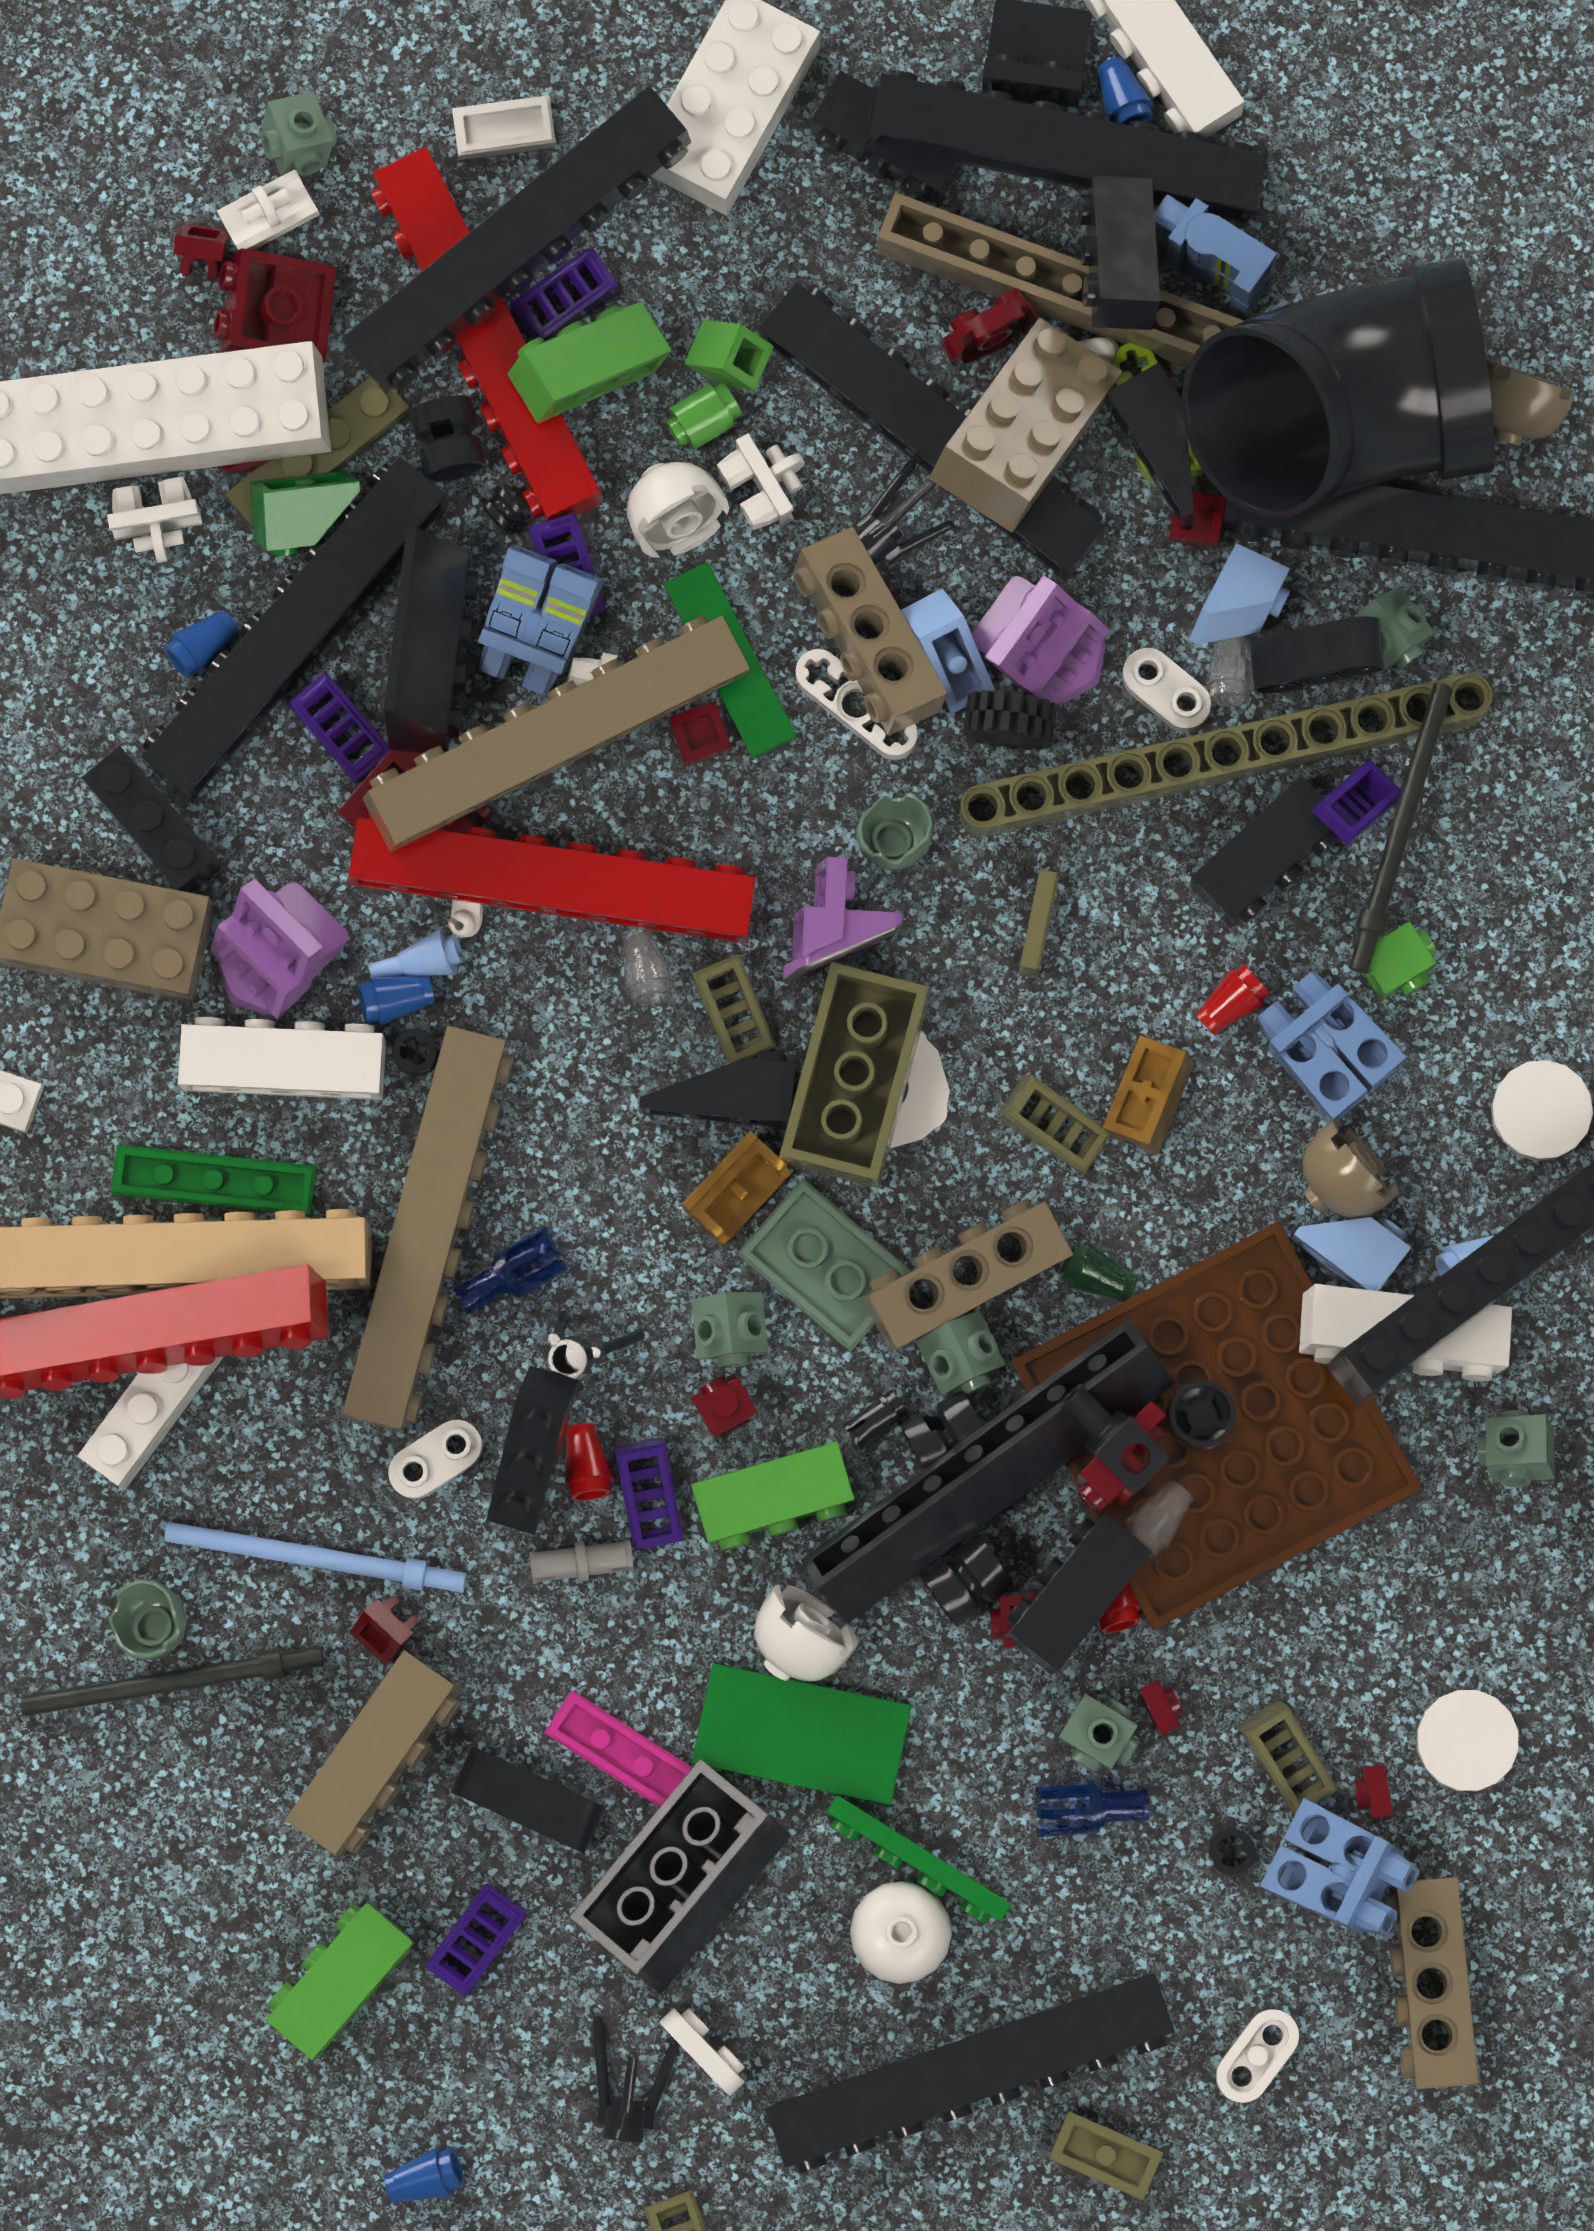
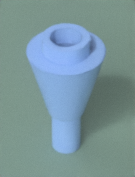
[369,927,463,977]

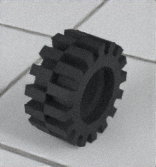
[963,690,1057,750]

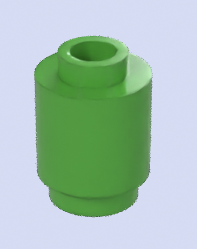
[665,382,742,450]

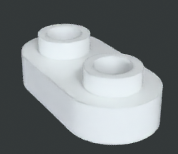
[1122,648,1211,732]
[388,1420,483,1499]
[659,2008,745,2096]
[1216,2009,1299,2103]

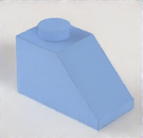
[1189,543,1290,644]
[901,588,995,714]
[1291,1217,1411,1291]

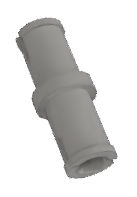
[529,1539,634,1584]

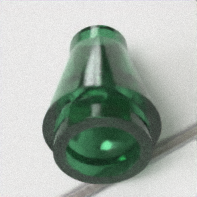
[1059,1242,1138,1302]

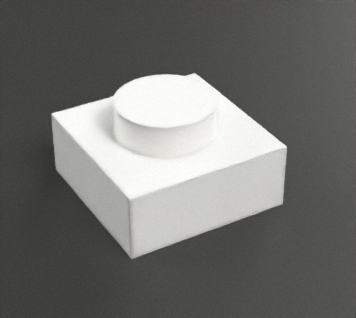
[0,1070,44,1134]

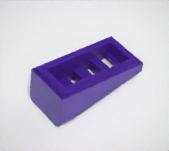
[509,246,619,341]
[528,513,607,618]
[288,672,391,784]
[1312,759,1402,846]
[614,1437,684,1551]
[424,1883,528,1997]

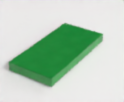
[691,1663,912,1806]

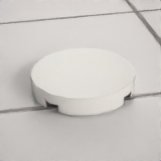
[1491,1060,1593,1161]
[1417,1690,1518,1791]

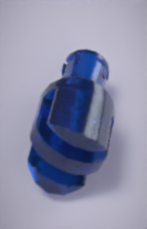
[454,1226,569,1315]
[1035,1783,1150,1837]

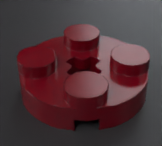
[942,289,1039,366]

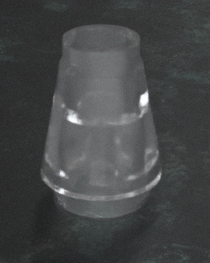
[1205,635,1255,706]
[622,928,674,1006]
[1125,1481,1193,1558]

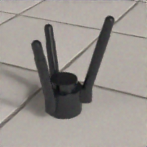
[855,460,953,565]
[548,1310,645,1392]
[593,2016,680,2143]

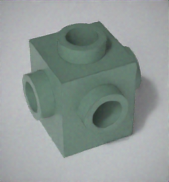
[261,91,337,176]
[1354,586,1435,674]
[691,1292,768,1368]
[915,1310,1006,1396]
[1477,1410,1555,1488]
[1057,1693,1140,1773]

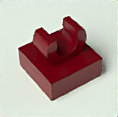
[173,223,231,280]
[350,1596,418,1667]

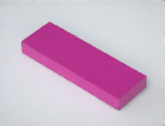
[544,1690,692,1807]

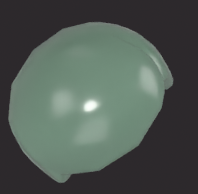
[856,793,934,870]
[109,1579,187,1661]

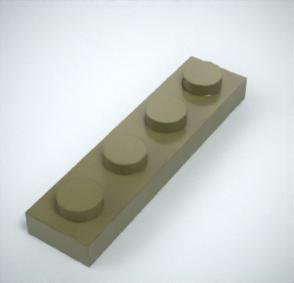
[225,376,410,529]

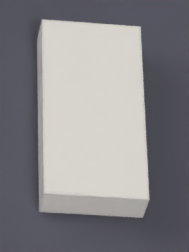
[452,95,556,160]

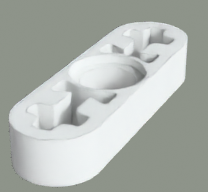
[796,649,917,760]

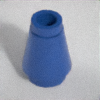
[1097,57,1154,125]
[164,610,240,678]
[358,976,434,1026]
[384,2146,464,2204]

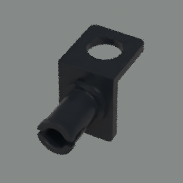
[1059,1384,1169,1493]

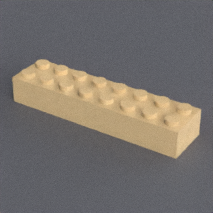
[0,1209,373,1299]

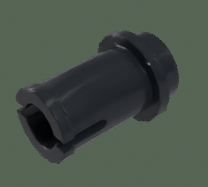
[842,1389,909,1450]

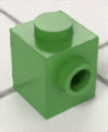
[684,320,774,391]
[1363,921,1437,1002]

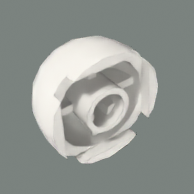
[627,462,729,558]
[754,1585,858,1681]
[850,1881,952,1984]

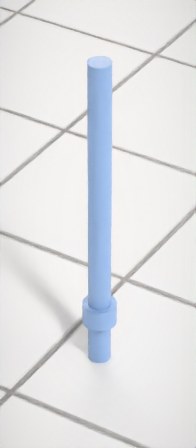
[165,1522,467,1593]

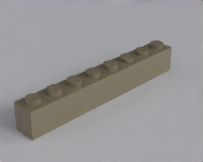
[877,192,1244,368]
[362,615,750,853]
[342,1025,514,1433]

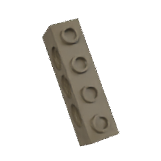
[793,526,948,736]
[861,1198,1073,1350]
[1384,1877,1479,2089]

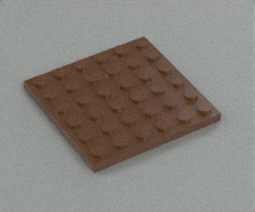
[1010,1221,1422,1631]

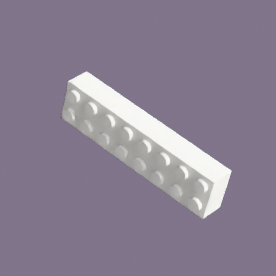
[0,341,331,494]

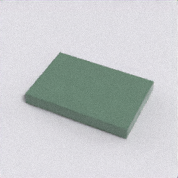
[737,1178,911,1353]

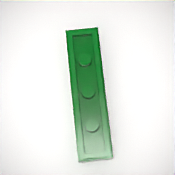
[663,562,797,761]
[111,1145,317,1217]

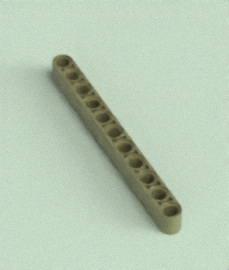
[960,674,1492,837]

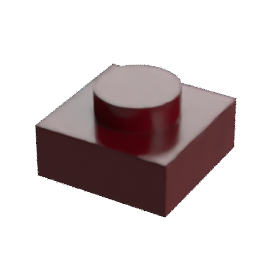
[1168,491,1226,549]
[669,701,732,767]
[1137,1680,1184,1737]
[1353,1764,1393,1820]

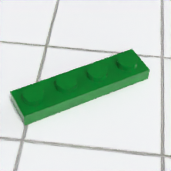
[826,1795,1011,1925]

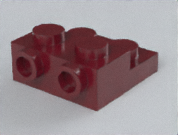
[213,248,336,363]
[1076,1401,1166,1516]

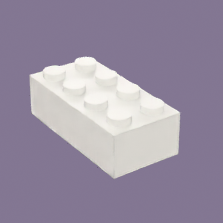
[651,0,820,216]

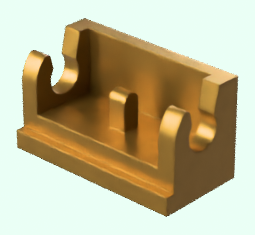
[1103,1035,1194,1156]
[682,1130,792,1247]

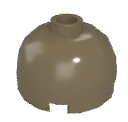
[1487,360,1576,446]
[1302,1119,1400,1219]

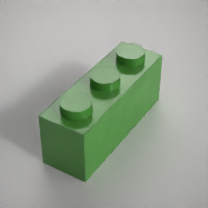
[507,301,672,424]
[691,1441,855,1552]
[266,1902,417,2061]

